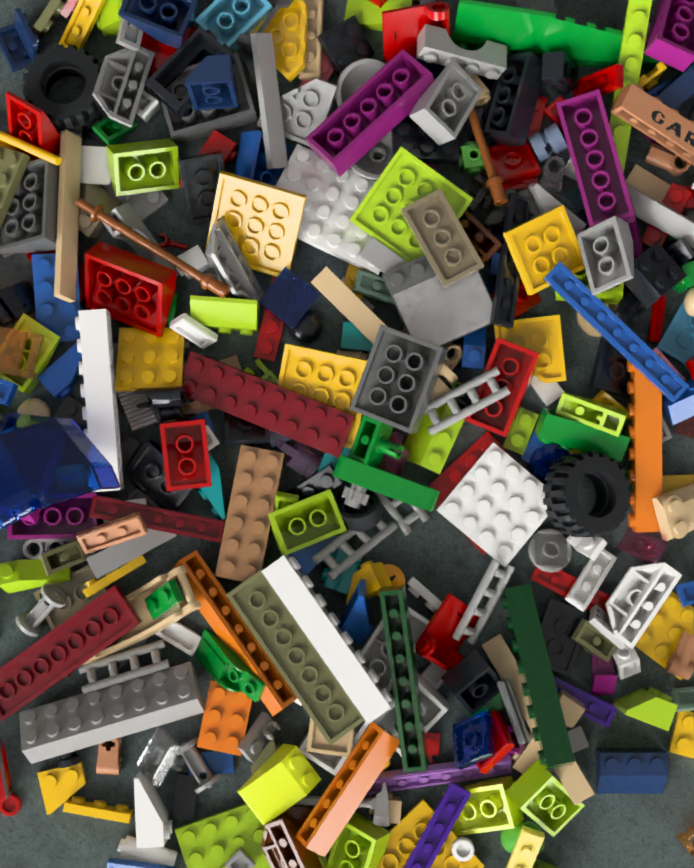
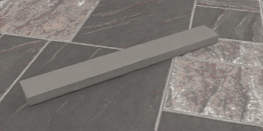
[562,157,694,249]

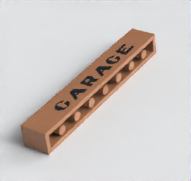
[611,84,694,166]

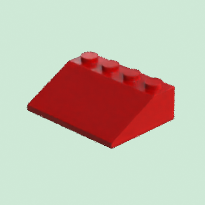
[85,241,176,338]

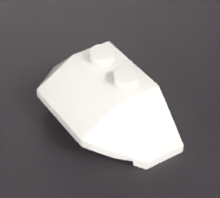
[605,562,682,649]

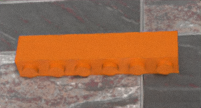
[295,721,400,857]

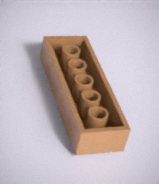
[215,445,286,582]

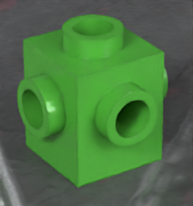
[457,141,485,175]

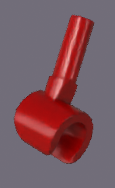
[158,233,188,250]

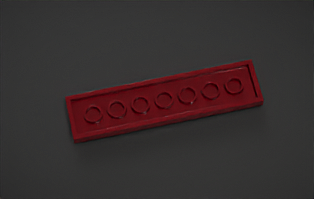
[182,351,356,458]
[0,585,142,722]

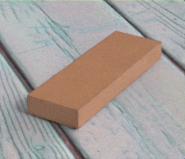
[76,512,148,555]

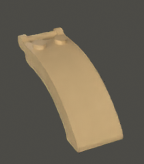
[83,565,201,665]

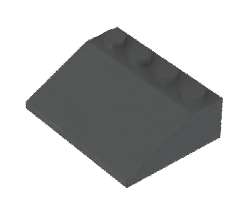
[161,52,258,145]
[0,158,59,254]
[350,324,449,434]

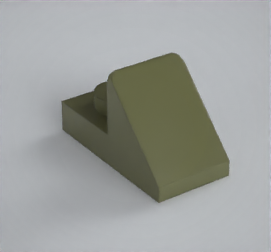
[39,540,87,576]
[571,619,617,662]

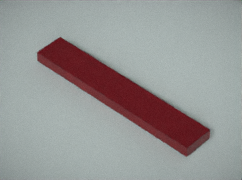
[89,495,226,543]

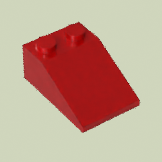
[6,91,60,160]
[159,418,212,491]

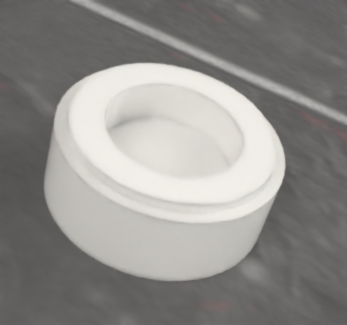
[451,837,474,862]

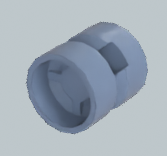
[528,123,568,163]

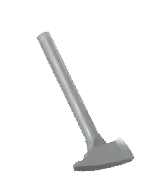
[294,781,389,827]

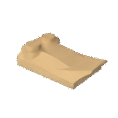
[652,482,694,541]

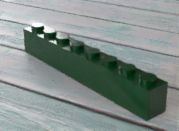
[500,583,575,770]
[379,585,429,773]

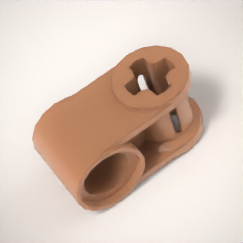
[96,737,122,775]

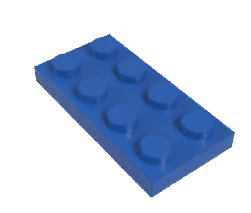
[31,253,81,342]

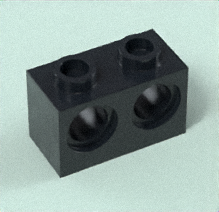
[542,51,578,94]

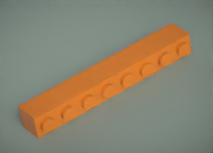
[627,354,662,532]
[172,550,298,716]

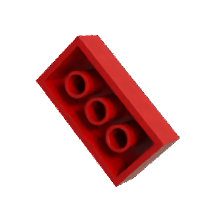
[465,337,542,437]

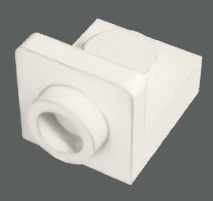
[567,535,607,561]
[612,646,641,680]

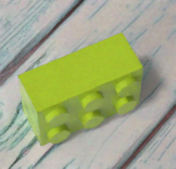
[506,760,585,837]

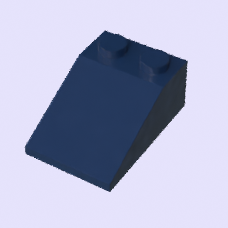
[118,0,198,49]

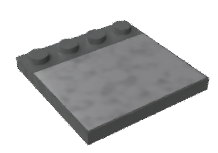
[382,255,493,346]

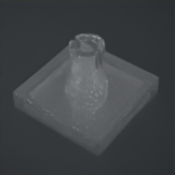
[136,726,184,787]

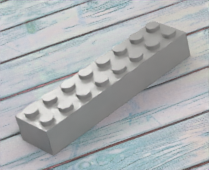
[19,661,204,764]

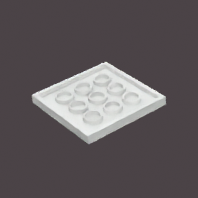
[436,442,547,567]

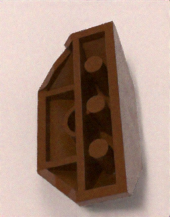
[459,209,503,262]
[261,817,323,868]

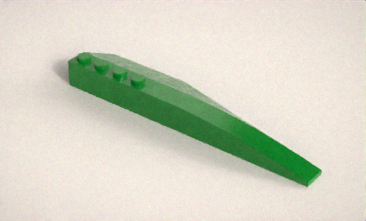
[452,0,674,69]

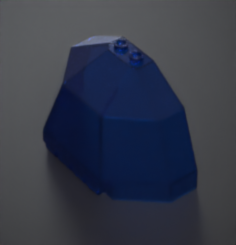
[0,412,120,531]

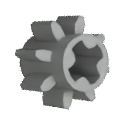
[342,483,370,509]

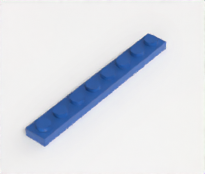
[543,262,689,402]

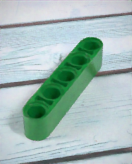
[332,454,440,512]

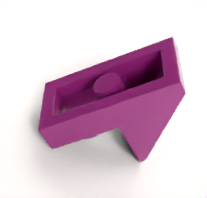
[591,654,617,695]

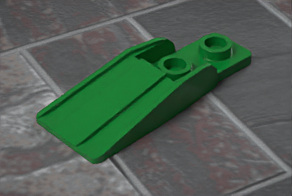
[195,629,265,702]

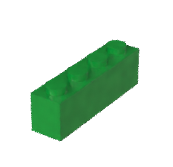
[535,407,630,462]

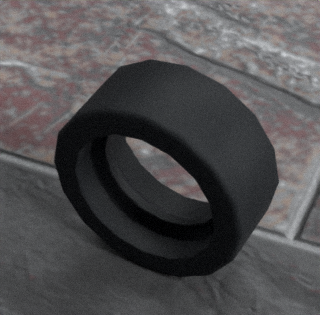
[339,491,383,531]

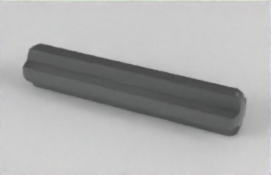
[497,678,531,744]

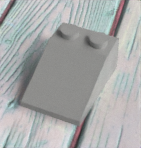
[409,60,483,145]
[576,216,634,296]

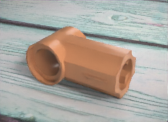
[644,143,691,176]
[666,632,694,680]

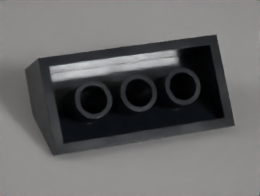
[480,52,543,146]

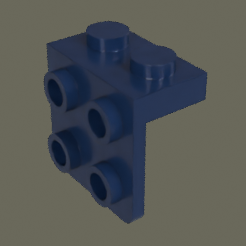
[0,8,40,73]

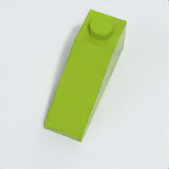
[555,392,629,437]
[0,559,71,594]

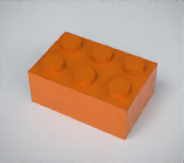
[197,678,253,756]

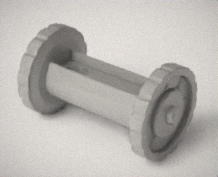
[15,583,68,637]
[172,737,222,794]

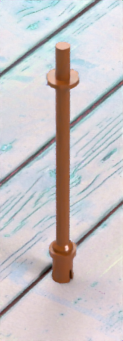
[468,107,508,206]
[75,198,231,299]

